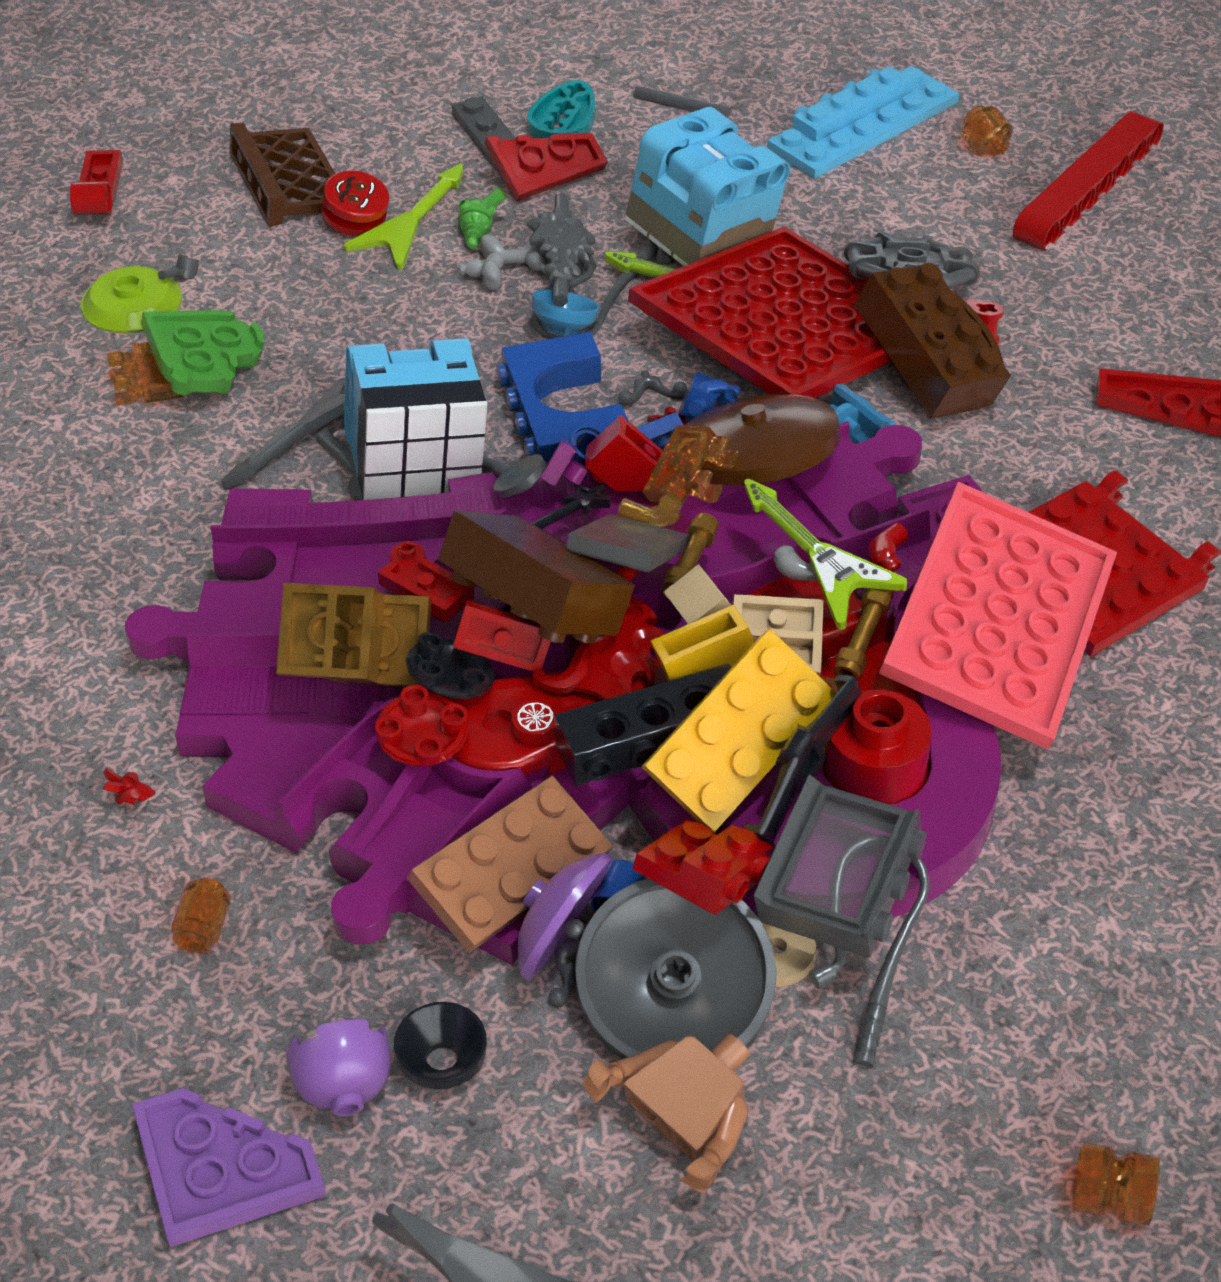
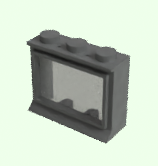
[754,774,927,958]

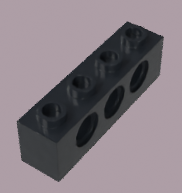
[554,663,732,786]

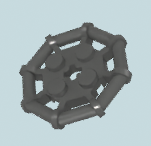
[844,232,980,288]

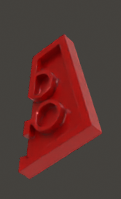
[484,133,608,202]

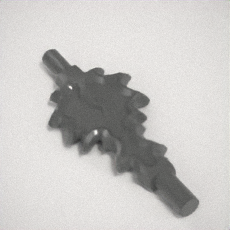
[527,193,595,307]

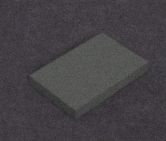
[565,514,690,572]

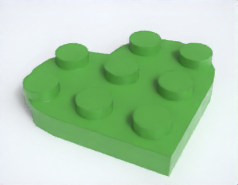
[141,310,264,395]

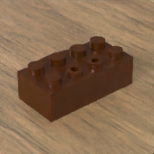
[855,263,1011,418]
[438,510,635,644]

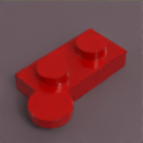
[378,541,475,623]

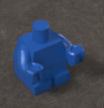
[679,372,741,423]

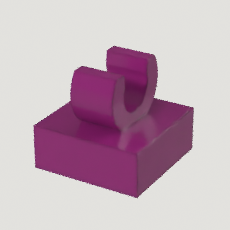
[541,438,588,486]

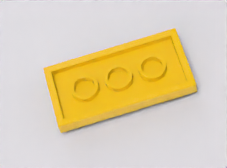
[641,629,837,832]

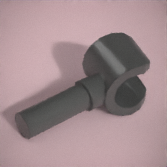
[158,254,200,280]

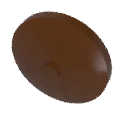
[675,394,840,486]

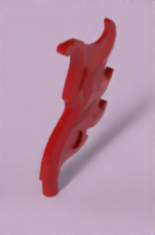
[533,566,665,700]

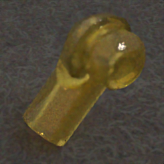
[617,494,682,527]

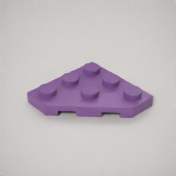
[132,1088,326,1247]

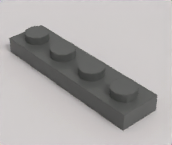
[452,96,516,180]

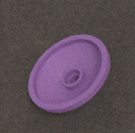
[517,852,614,982]

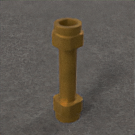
[661,513,719,599]
[833,588,894,681]

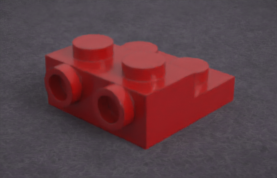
[632,819,773,915]

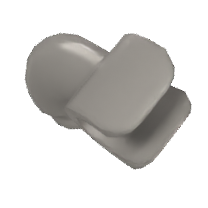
[774,545,819,584]

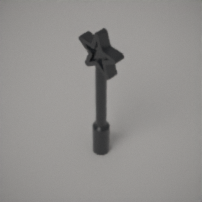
[531,484,610,529]

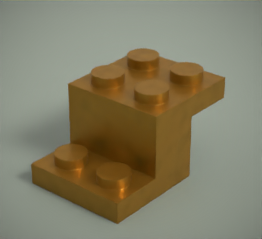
[276,583,432,687]

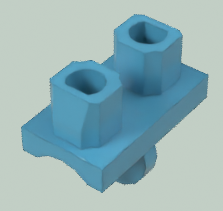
[829,384,895,444]

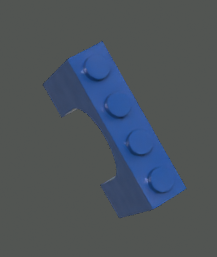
[497,332,629,463]

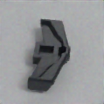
[745,675,862,855]

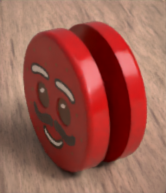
[321,170,389,236]

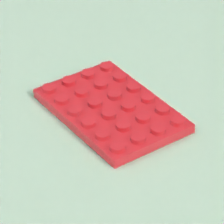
[879,482,1117,750]

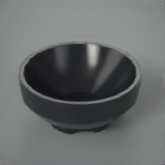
[394,1002,487,1090]

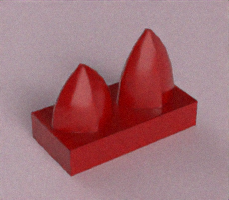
[453,600,551,672]

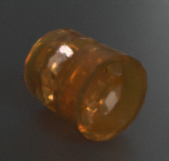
[1071,1142,1160,1226]

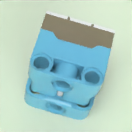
[625,107,791,266]

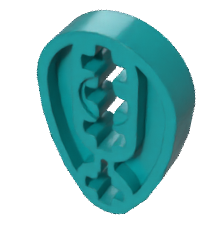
[527,80,595,138]

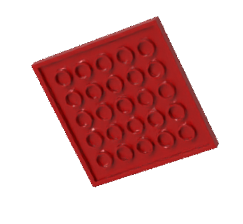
[628,226,892,398]

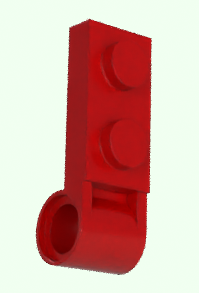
[70,150,123,215]

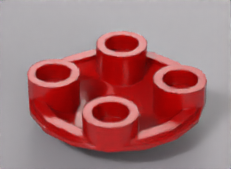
[375,685,468,766]

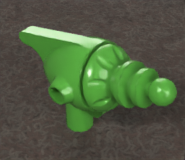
[458,187,507,249]

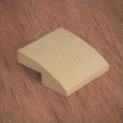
[734,594,824,676]

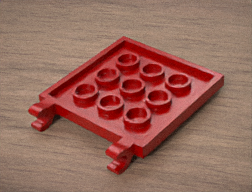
[1028,470,1221,657]

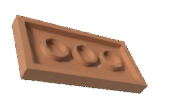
[407,775,614,953]

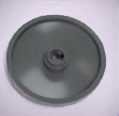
[575,878,776,1059]

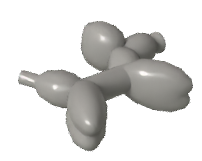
[460,234,547,291]

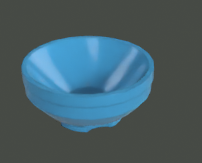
[531,290,600,335]

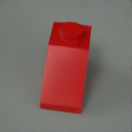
[585,415,681,491]

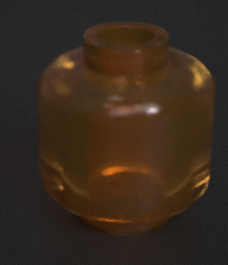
[961,105,1013,156]

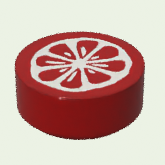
[512,699,558,745]

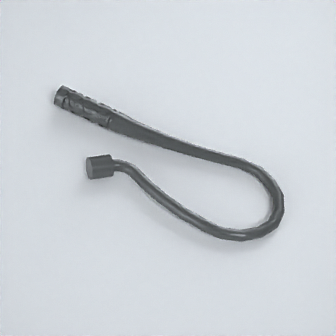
[531,240,658,339]
[809,835,930,1067]

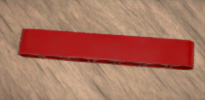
[1013,111,1164,251]

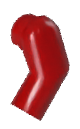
[867,522,909,572]

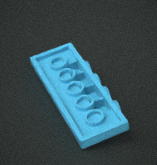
[767,66,960,179]

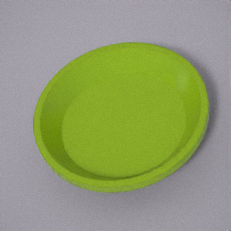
[81,266,182,333]

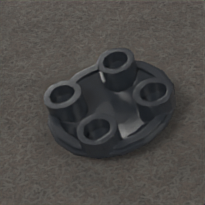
[406,632,495,699]

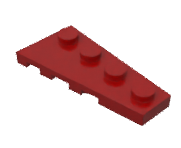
[1097,368,1221,437]

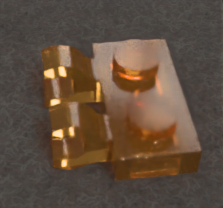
[107,342,184,406]
[642,425,740,505]

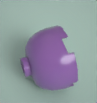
[285,1019,391,1116]

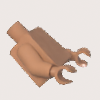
[582,1033,750,1193]

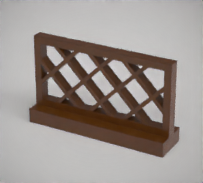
[229,122,335,227]

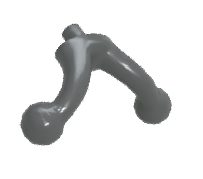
[618,370,688,405]
[548,919,584,1008]

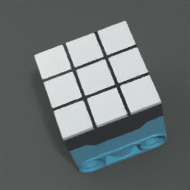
[344,338,487,500]

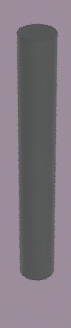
[634,85,731,118]

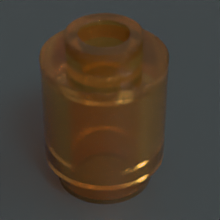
[171,878,231,953]

